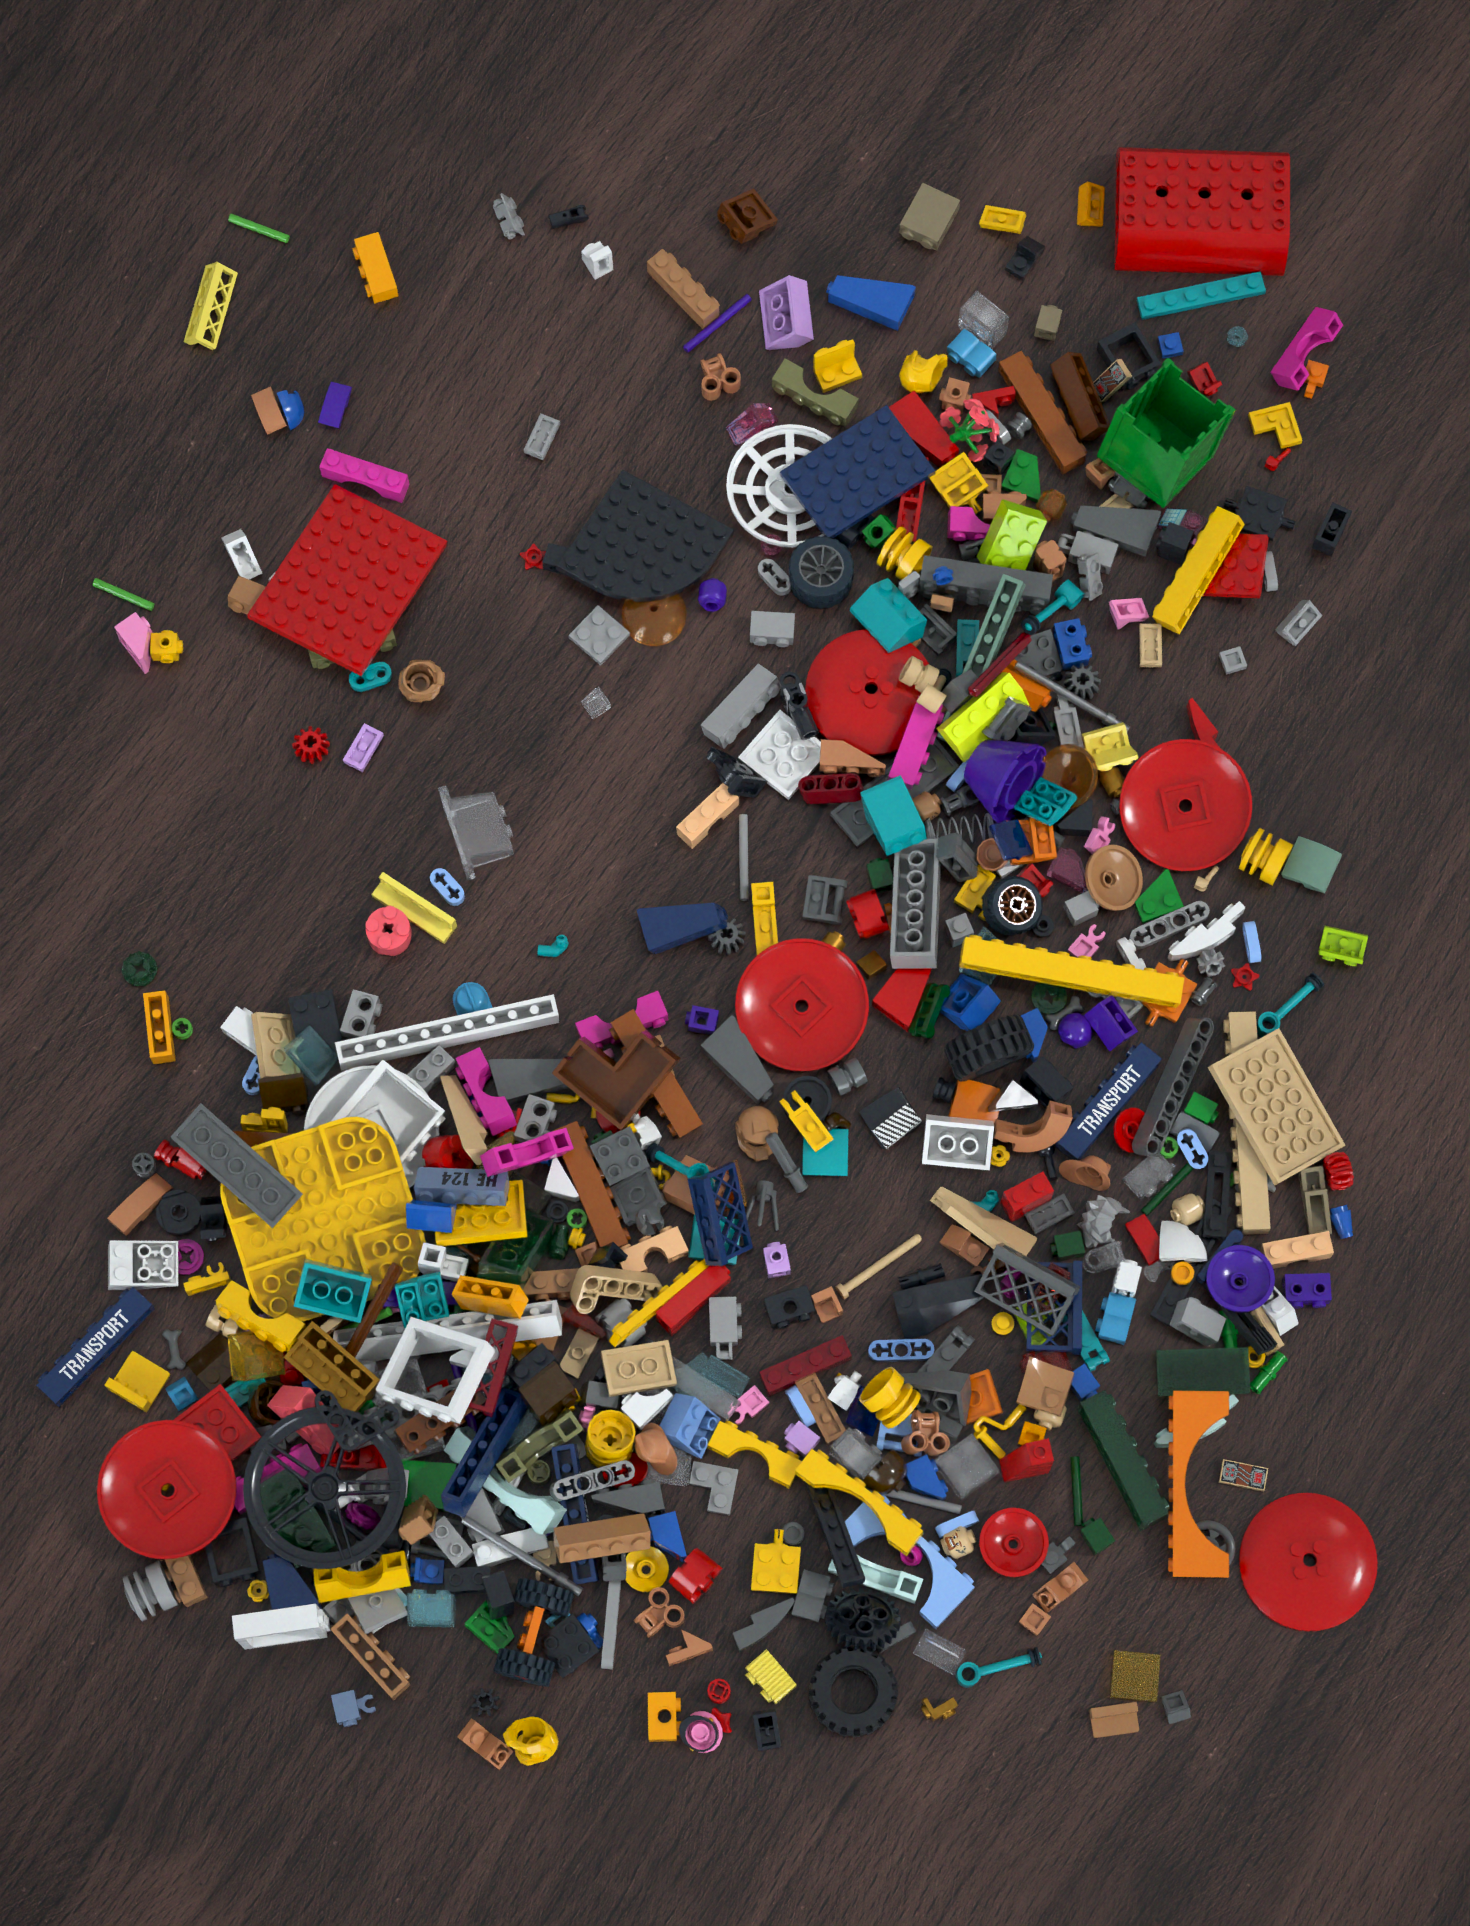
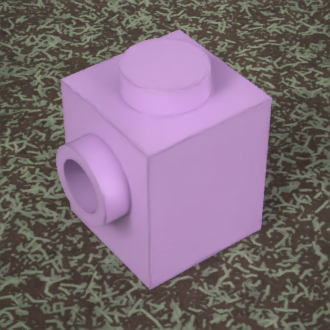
[763,1242,791,1279]
[784,1421,820,1458]

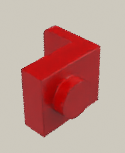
[1187,362,1222,396]
[1017,863,1053,898]
[277,1351,304,1386]

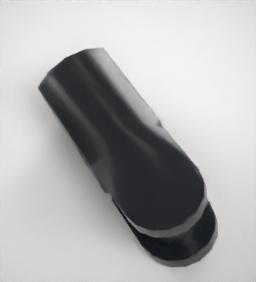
[549,205,589,229]

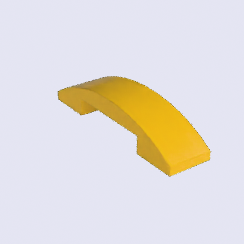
[751,882,778,955]

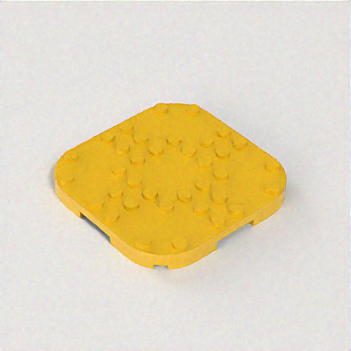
[220,1117,426,1321]

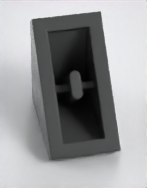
[942,669,978,714]
[579,1381,621,1409]

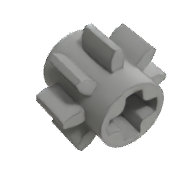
[1196,948,1225,977]

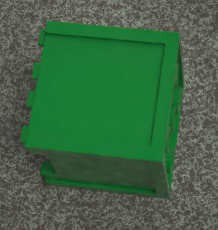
[1096,358,1236,508]

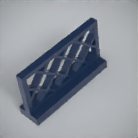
[687,1162,753,1266]
[1026,1261,1082,1355]

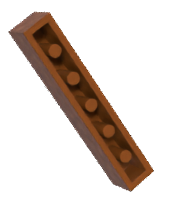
[998,350,1087,475]
[609,1009,703,1139]
[553,1121,631,1248]

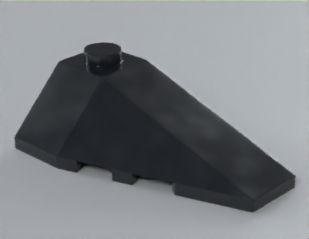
[892,1274,987,1339]

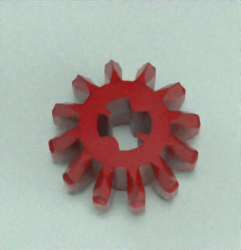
[292,726,330,764]
[1323,1152,1354,1191]

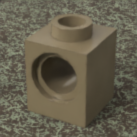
[1034,305,1062,341]

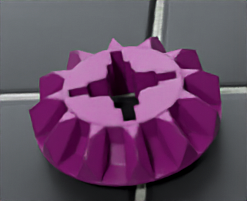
[178,1239,204,1275]
[345,1503,381,1530]

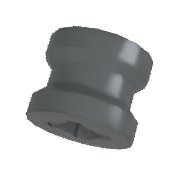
[1005,412,1032,439]
[132,1153,157,1178]

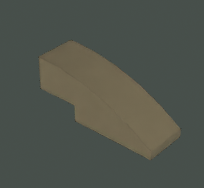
[1298,1164,1332,1235]

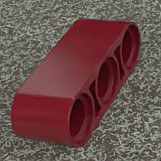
[798,773,864,804]

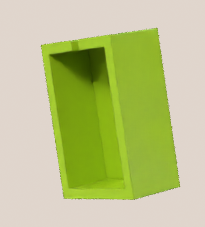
[977,499,1047,570]

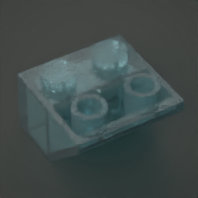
[407,1589,457,1628]

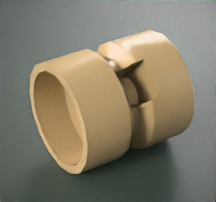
[899,656,939,693]
[206,1305,243,1341]

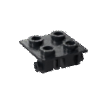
[536,1613,599,1678]

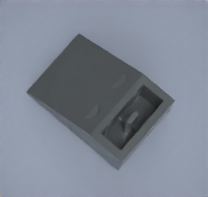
[591,1479,665,1519]

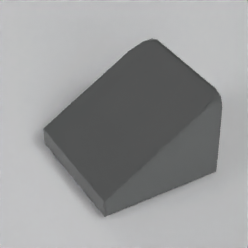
[933,1416,963,1449]
[1160,1690,1191,1724]

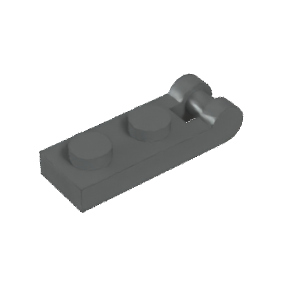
[917,1325,976,1373]

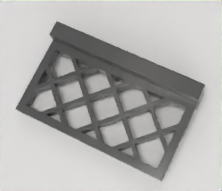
[974,1243,1081,1336]

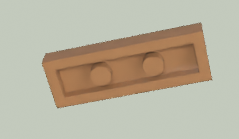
[795,1373,847,1445]

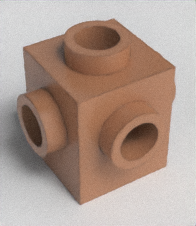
[939,377,971,414]

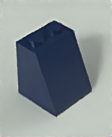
[263,1554,323,1610]

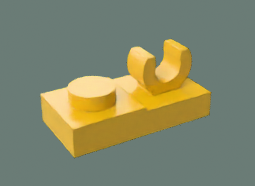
[979,205,1026,234]
[183,1262,231,1296]

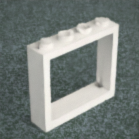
[330,1059,446,1164]
[376,1317,495,1424]
[232,1604,331,1649]

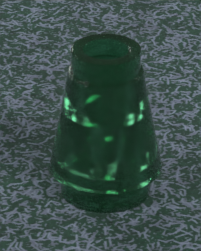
[546,1224,569,1260]

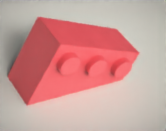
[267,1385,340,1454]

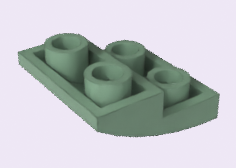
[1281,836,1342,894]

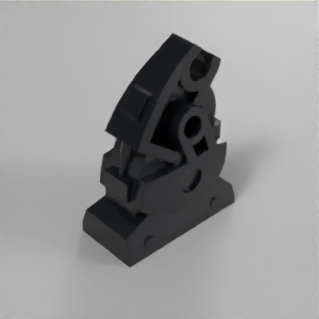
[706,746,768,798]

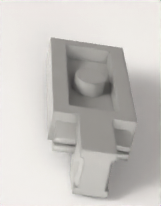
[1053,694,1084,755]

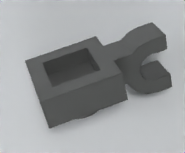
[1041,1536,1075,1575]

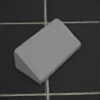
[1275,600,1322,646]

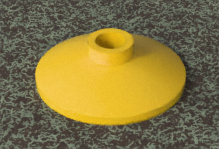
[625,1546,669,1592]

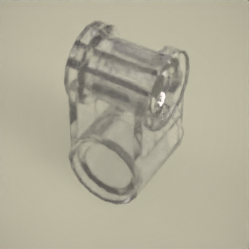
[1083,1241,1128,1273]

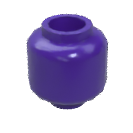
[698,578,727,612]

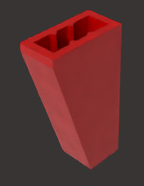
[889,391,959,468]
[872,951,938,1032]
[655,1265,731,1337]
[999,1438,1054,1483]

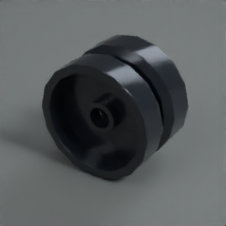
[783,1076,832,1123]

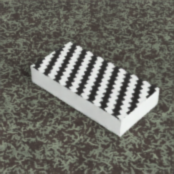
[873,1103,922,1149]

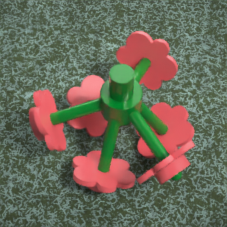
[939,399,1000,462]

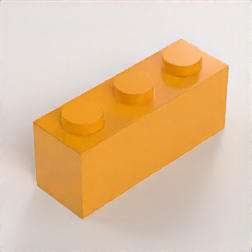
[352,232,398,304]
[143,991,176,1064]
[452,1275,529,1319]

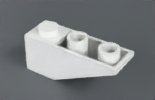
[1239,1280,1299,1336]

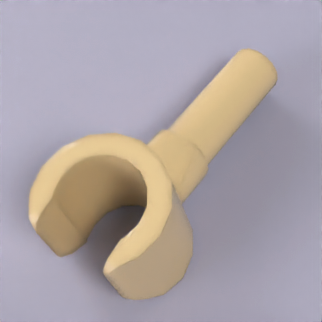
[1194,866,1219,892]

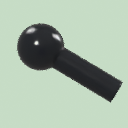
[1037,1145,1058,1181]

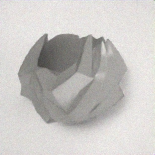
[1077,1195,1130,1248]

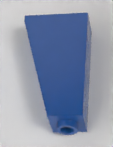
[826,275,916,331]

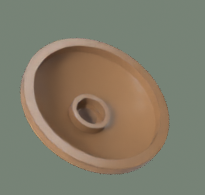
[1085,845,1143,911]

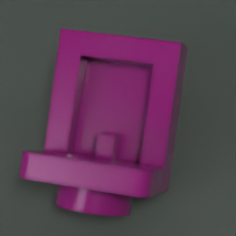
[1000,1266,1023,1300]

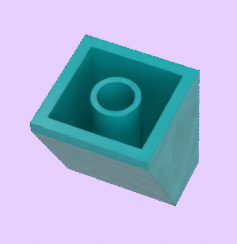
[860,775,927,856]

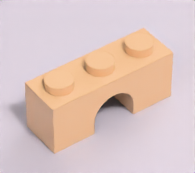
[676,783,739,849]
[619,1226,689,1273]
[1260,1231,1334,1269]

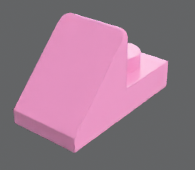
[1109,598,1149,630]

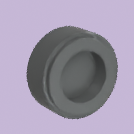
[782,1522,805,1546]

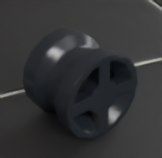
[932,1077,956,1104]

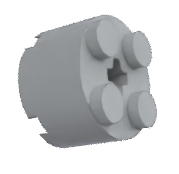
[595,1298,647,1347]

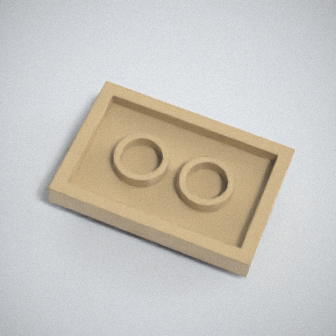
[251,1012,300,1078]
[601,1340,677,1397]

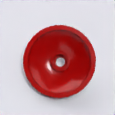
[979,1508,1049,1577]

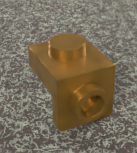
[920,1697,958,1722]

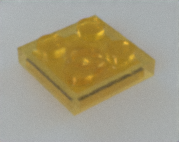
[1110,1650,1161,1702]

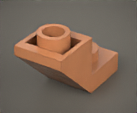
[1033,1562,1088,1613]
[457,1718,513,1770]

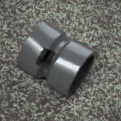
[827,1057,868,1096]

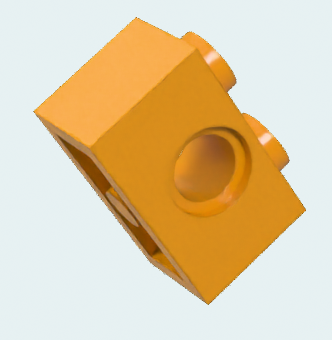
[648,1692,681,1742]

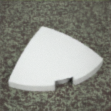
[1159,1221,1208,1263]

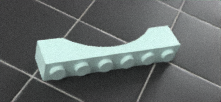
[444,1426,567,1535]

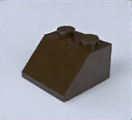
[258,1072,310,1114]
[186,1333,249,1391]
[518,1361,579,1426]

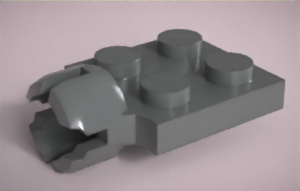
[610,1167,667,1236]

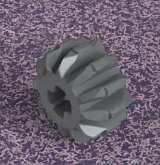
[1063,663,1101,700]
[708,918,746,955]

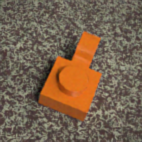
[1304,360,1329,399]

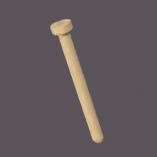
[835,1234,922,1299]

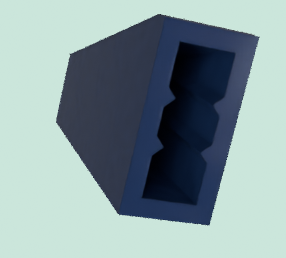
[637,903,728,954]

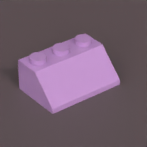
[759,275,814,350]

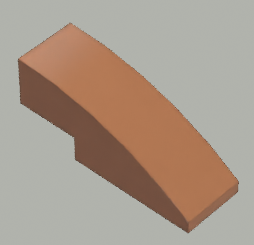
[107,1173,173,1236]

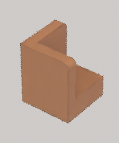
[811,1286,843,1323]

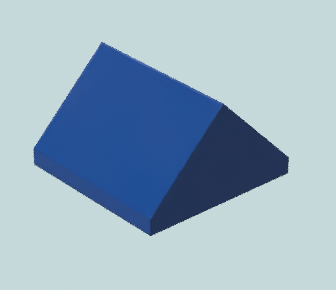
[406,1200,457,1233]

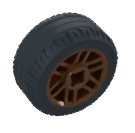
[982,876,1043,935]

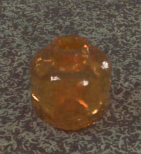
[1035,488,1067,522]

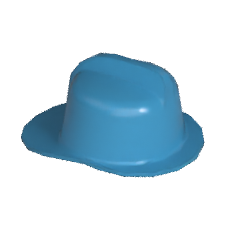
[453,982,493,1015]

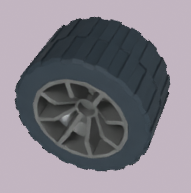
[789,536,854,609]

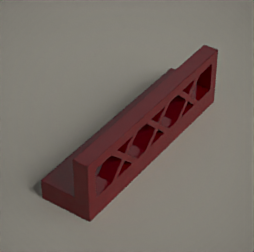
[468,1318,518,1417]

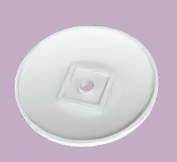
[304,1065,439,1188]

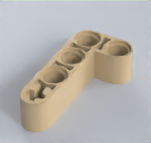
[570,1265,663,1314]

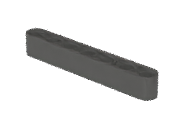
[1132,1016,1214,1157]

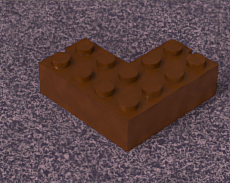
[552,1030,681,1130]

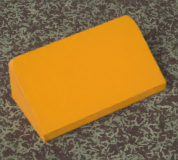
[1077,181,1105,227]

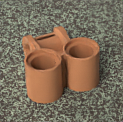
[700,353,741,401]
[901,1410,950,1456]
[634,1587,685,1638]

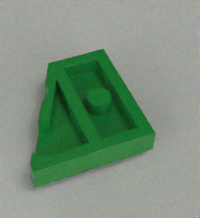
[1001,449,1041,503]
[1134,869,1184,924]
[464,1600,515,1655]

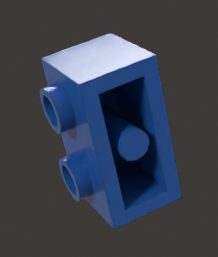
[1053,618,1092,671]

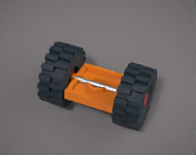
[493,1578,574,1687]

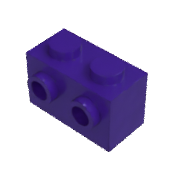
[1084,995,1138,1051]
[1282,1273,1332,1309]

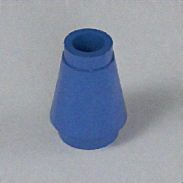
[1329,1205,1353,1239]

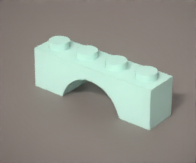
[828,1555,923,1604]

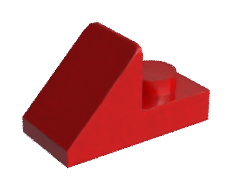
[971,386,1016,419]

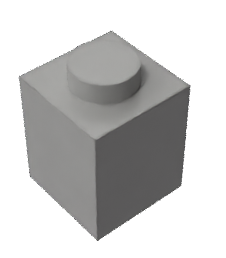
[1063,891,1100,927]
[944,913,974,948]

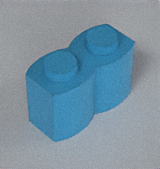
[947,329,996,378]
[1095,1292,1136,1345]

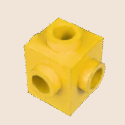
[150,630,183,663]

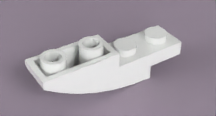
[1168,901,1245,961]

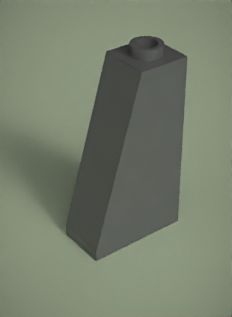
[1070,505,1161,557]
[701,1015,774,1105]
[488,1059,569,1105]

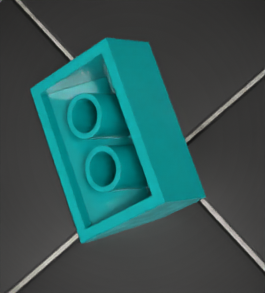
[850,578,927,653]
[294,1259,372,1323]

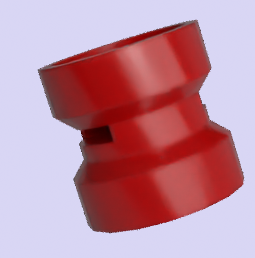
[707,1679,731,1704]

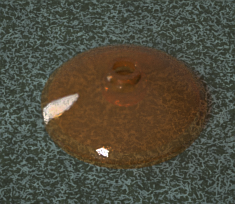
[622,594,687,646]
[1042,744,1098,809]

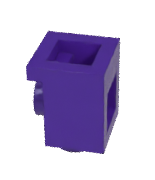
[685,1005,719,1036]

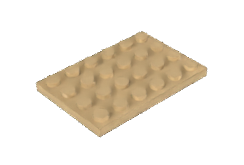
[1208,1028,1345,1186]

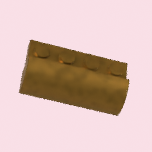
[284,1321,380,1412]

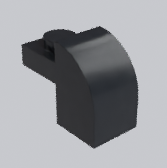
[200,1196,227,1241]

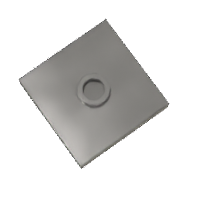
[347,1589,408,1634]

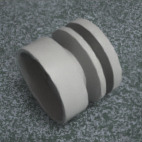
[122,1561,178,1622]

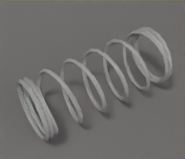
[926,813,995,843]

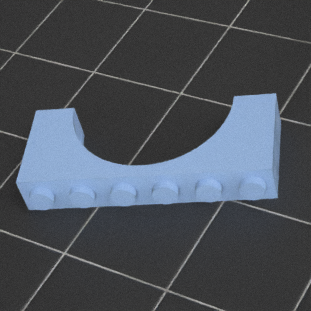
[845,1495,974,1629]

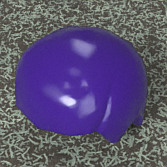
[1058,1013,1093,1048]

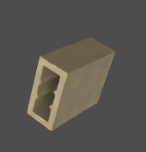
[899,183,960,251]

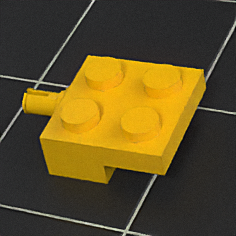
[929,452,988,514]
[751,1529,801,1594]

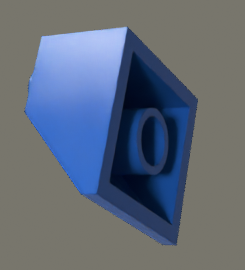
[940,974,1001,1031]
[648,1511,687,1563]

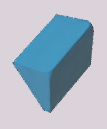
[165,1377,198,1411]

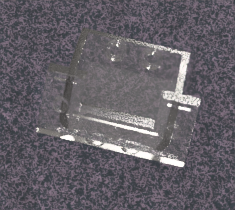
[438,785,514,881]

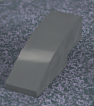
[733,1598,795,1652]

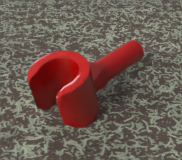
[1264,448,1291,471]

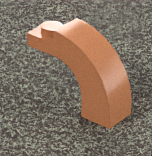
[994,1101,1073,1152]

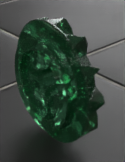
[122,951,157,986]
[1031,982,1067,1014]

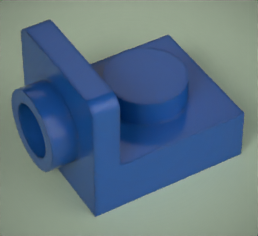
[410,1557,445,1585]

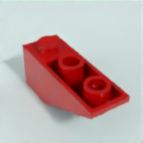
[320,1445,387,1472]

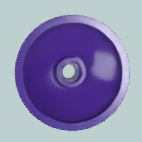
[1206,1245,1275,1312]

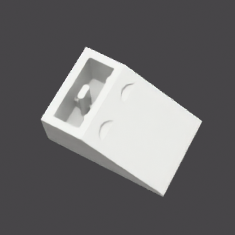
[108,1241,178,1290]

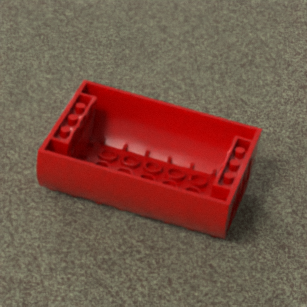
[1114,147,1290,276]

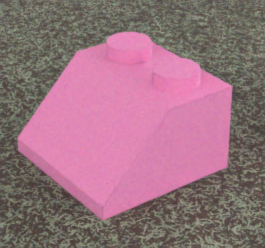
[114,612,153,674]

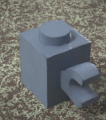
[331,1690,376,1727]

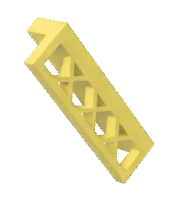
[184,262,238,350]
[372,872,457,944]

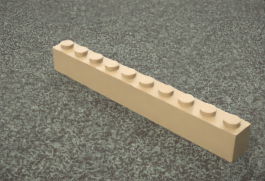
[1223,1011,1271,1235]

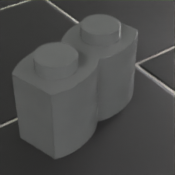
[792,1569,834,1623]

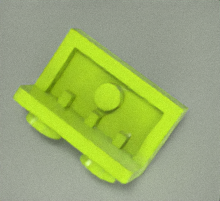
[1318,925,1368,966]

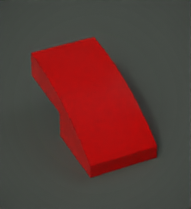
[1125,1214,1160,1266]

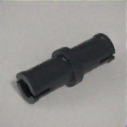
[898,1263,945,1290]

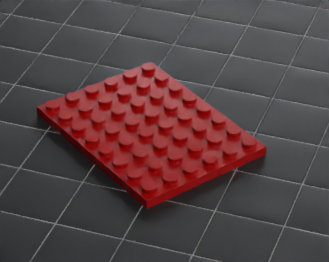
[247,484,447,676]

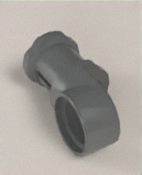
[940,785,980,816]

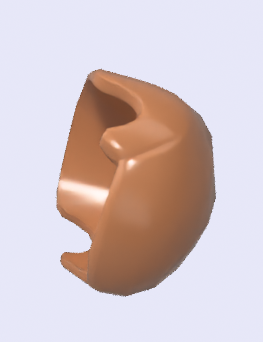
[976,838,1010,871]

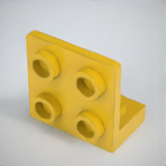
[813,339,862,393]
[105,1351,170,1413]

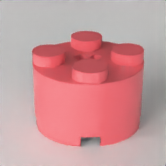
[366,906,412,956]

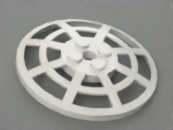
[726,424,832,548]

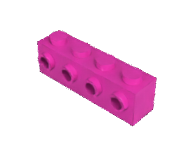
[887,696,945,790]

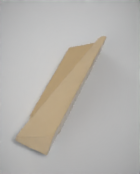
[440,1075,487,1165]
[930,1187,1037,1256]

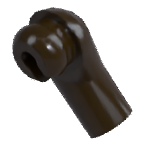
[822,1112,851,1131]

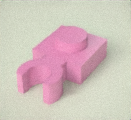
[1084,817,1115,854]
[1067,924,1105,958]
[728,1385,769,1425]
[578,1405,596,1432]

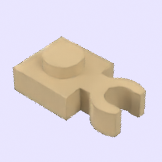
[533,1541,557,1581]

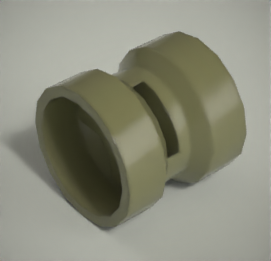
[527,1460,551,1486]

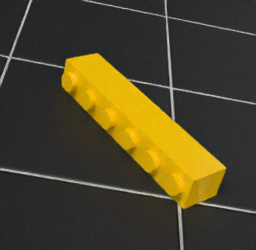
[1152,506,1245,635]

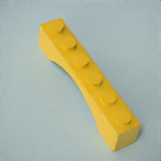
[795,1449,923,1556]

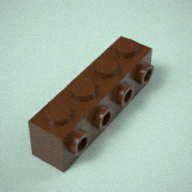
[1050,352,1110,441]
[393,1387,486,1455]

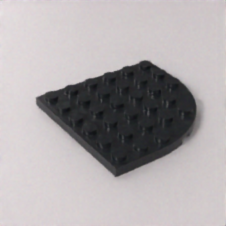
[557,469,734,602]

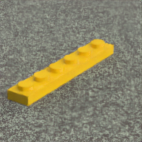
[609,1258,710,1347]

